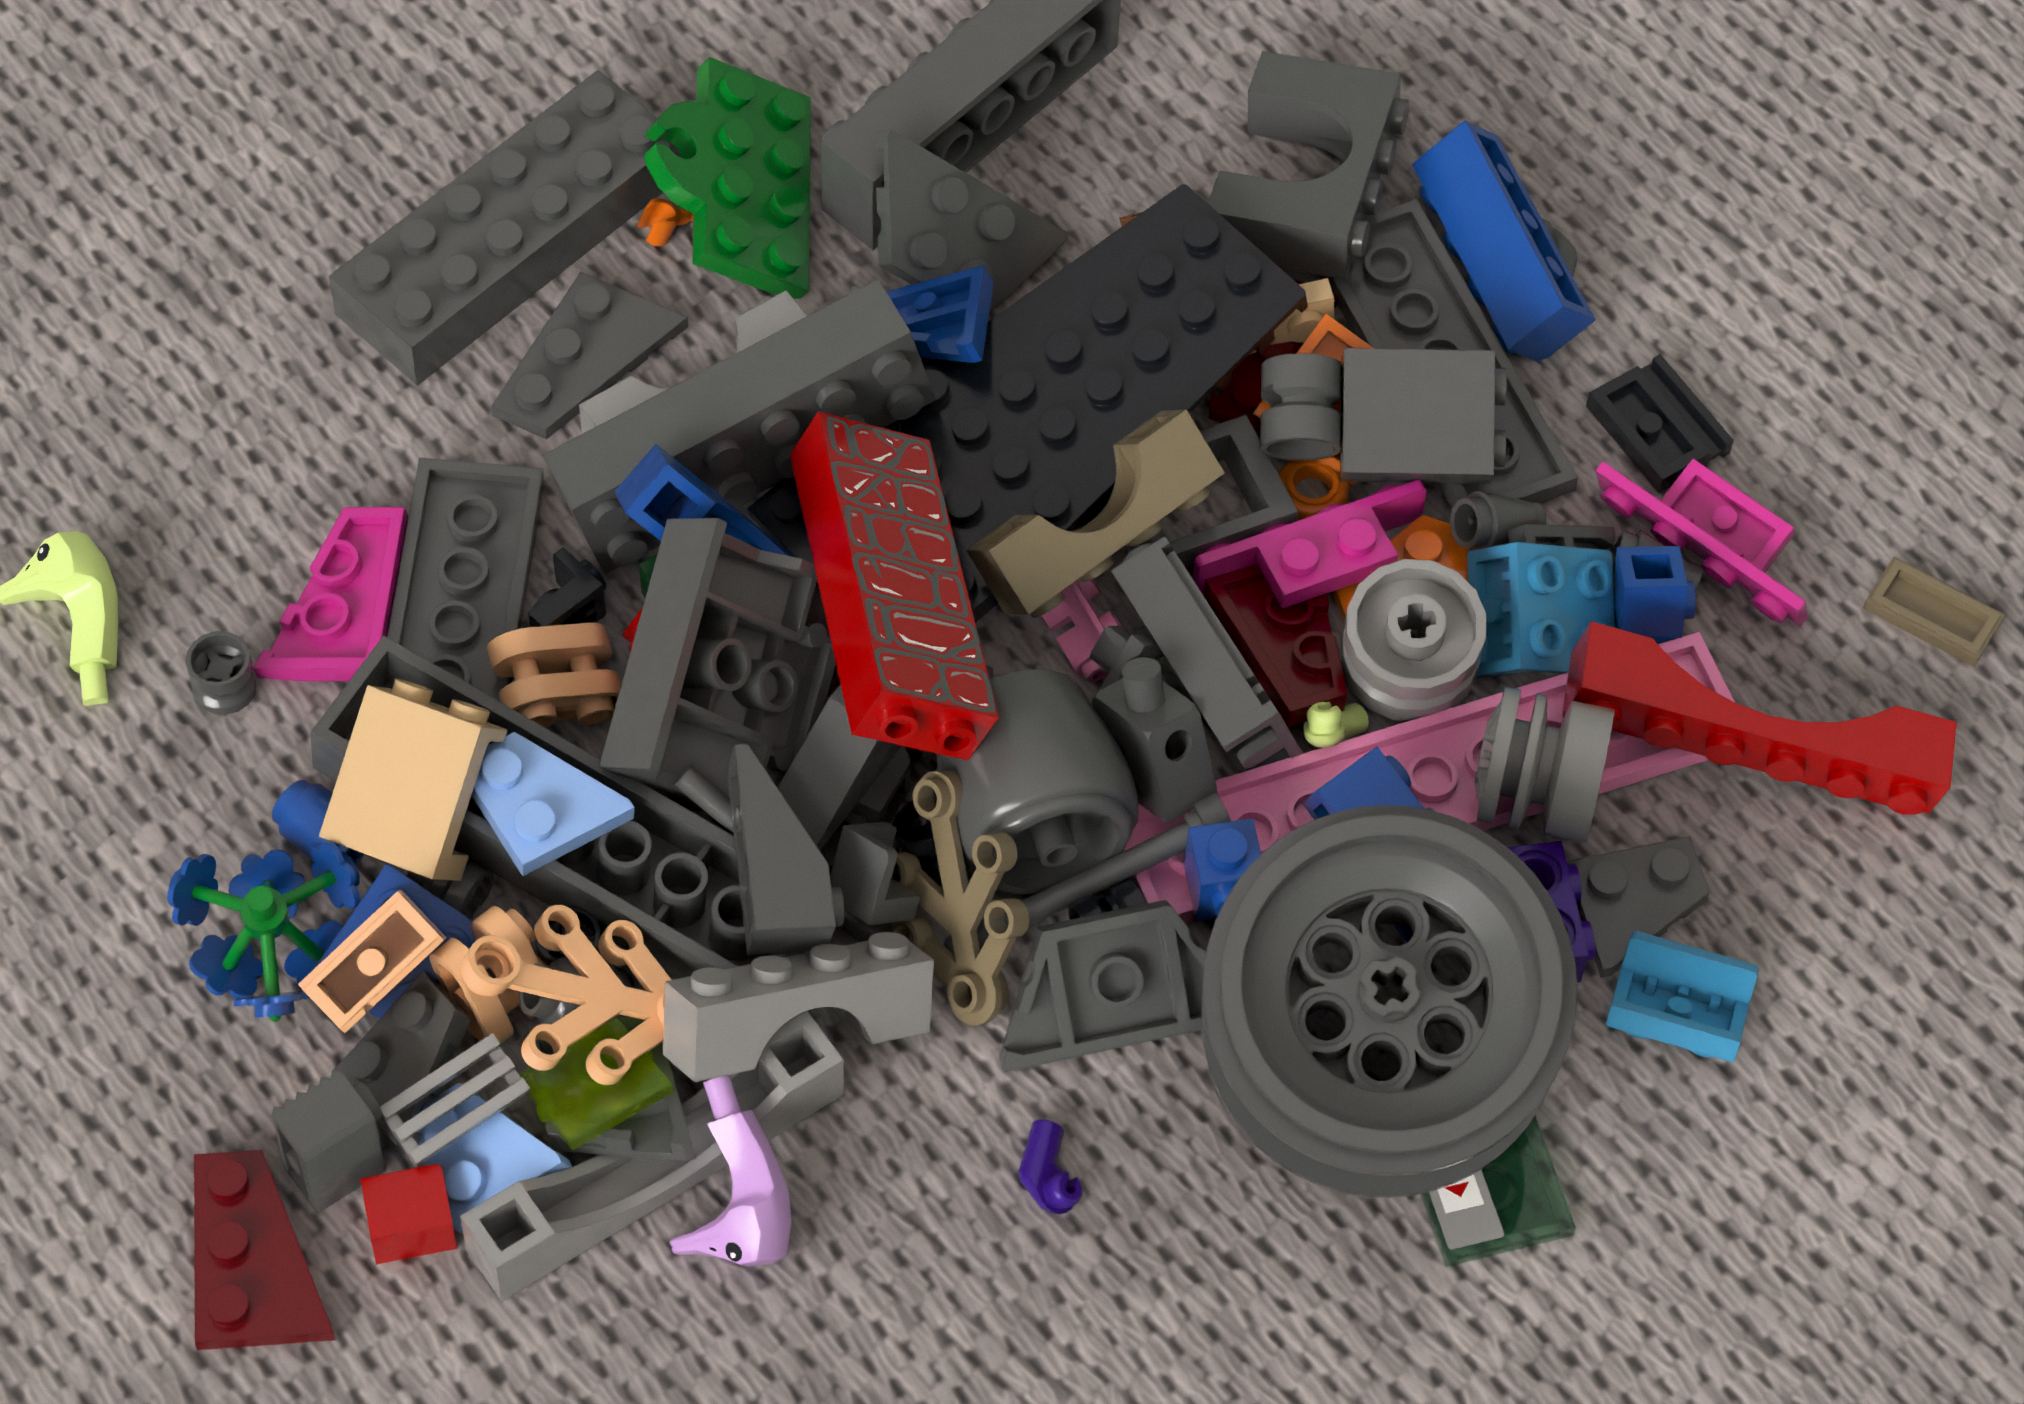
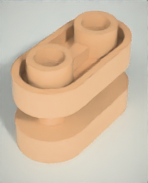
[487,623,622,728]
[429,906,545,1045]

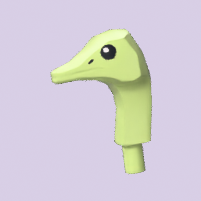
[0,531,118,706]

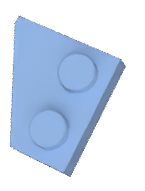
[471,732,634,876]
[418,1082,572,1234]

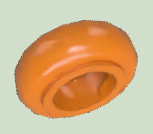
[1278,460,1350,521]

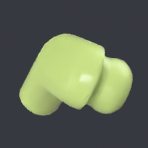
[1304,702,1369,748]

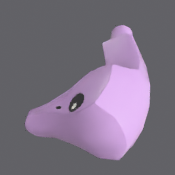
[670,1075,792,1266]

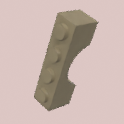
[966,409,1225,618]

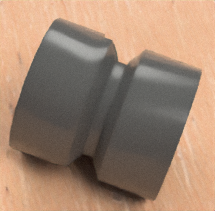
[1260,353,1343,461]

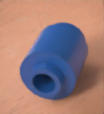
[272,780,364,864]

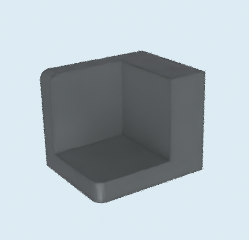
[830,821,921,925]

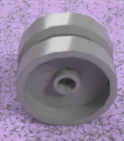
[1341,559,1486,721]

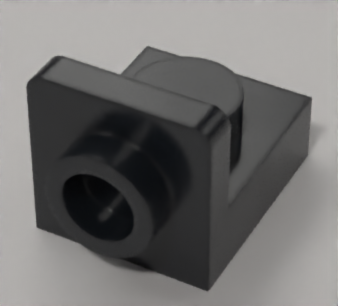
[528,547,606,627]

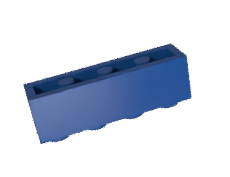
[1412,120,1596,361]

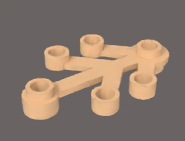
[461,905,672,1085]

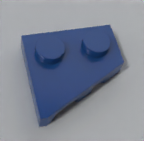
[887,265,994,363]

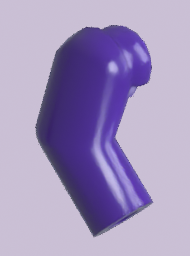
[1019,1119,1083,1214]

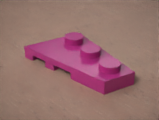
[253,507,409,681]

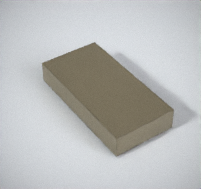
[1863,556,2005,667]

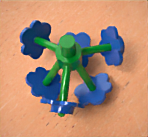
[167,840,360,1022]

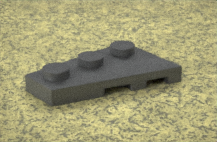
[491,272,688,439]

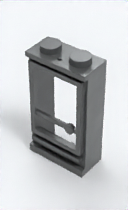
[1111,536,1303,773]

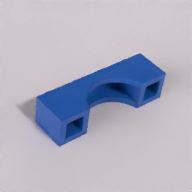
[614,444,796,557]

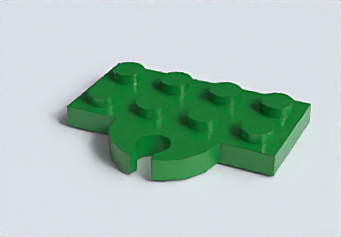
[643,57,811,299]

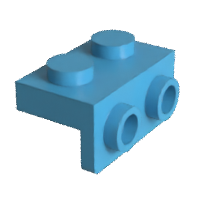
[1605,931,1759,1063]

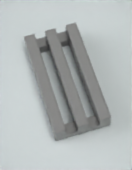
[380,1033,531,1167]

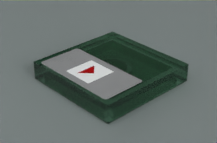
[1420,1116,1576,1267]

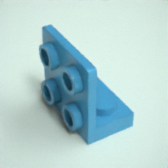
[1467,542,1615,677]

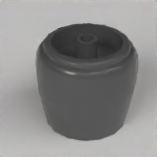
[936,669,1139,895]

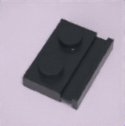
[1586,354,1734,493]

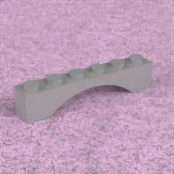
[460,1011,844,1302]

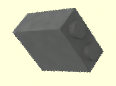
[1340,348,1506,484]

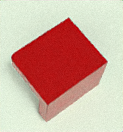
[360,1164,457,1265]

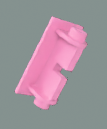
[1042,579,1125,683]

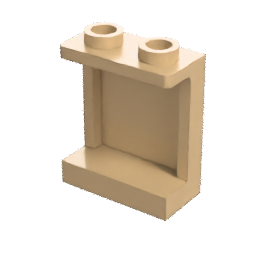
[319,679,507,881]

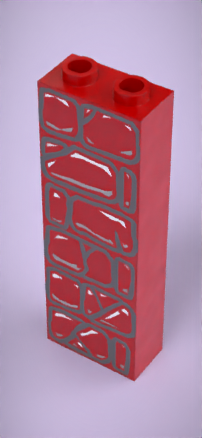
[790,411,999,761]

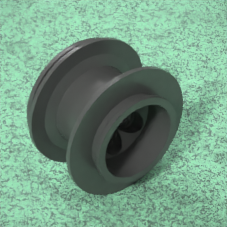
[1201,805,1577,1198]

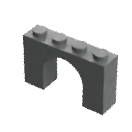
[1208,51,1409,280]

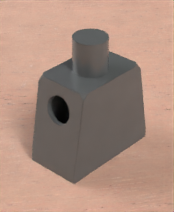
[1092,657,1218,824]

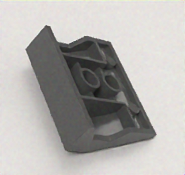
[599,518,836,802]

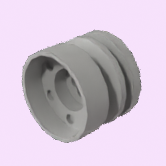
[1474,687,1614,843]

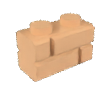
[298,889,447,1033]

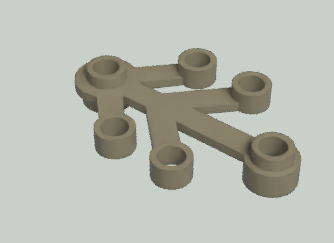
[889,769,1029,1026]

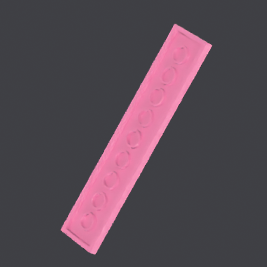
[1123,632,1735,924]

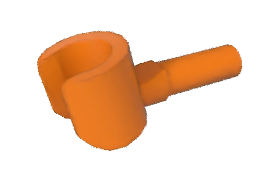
[637,198,694,247]

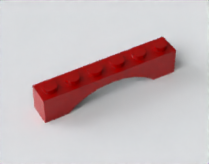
[1562,621,1957,815]

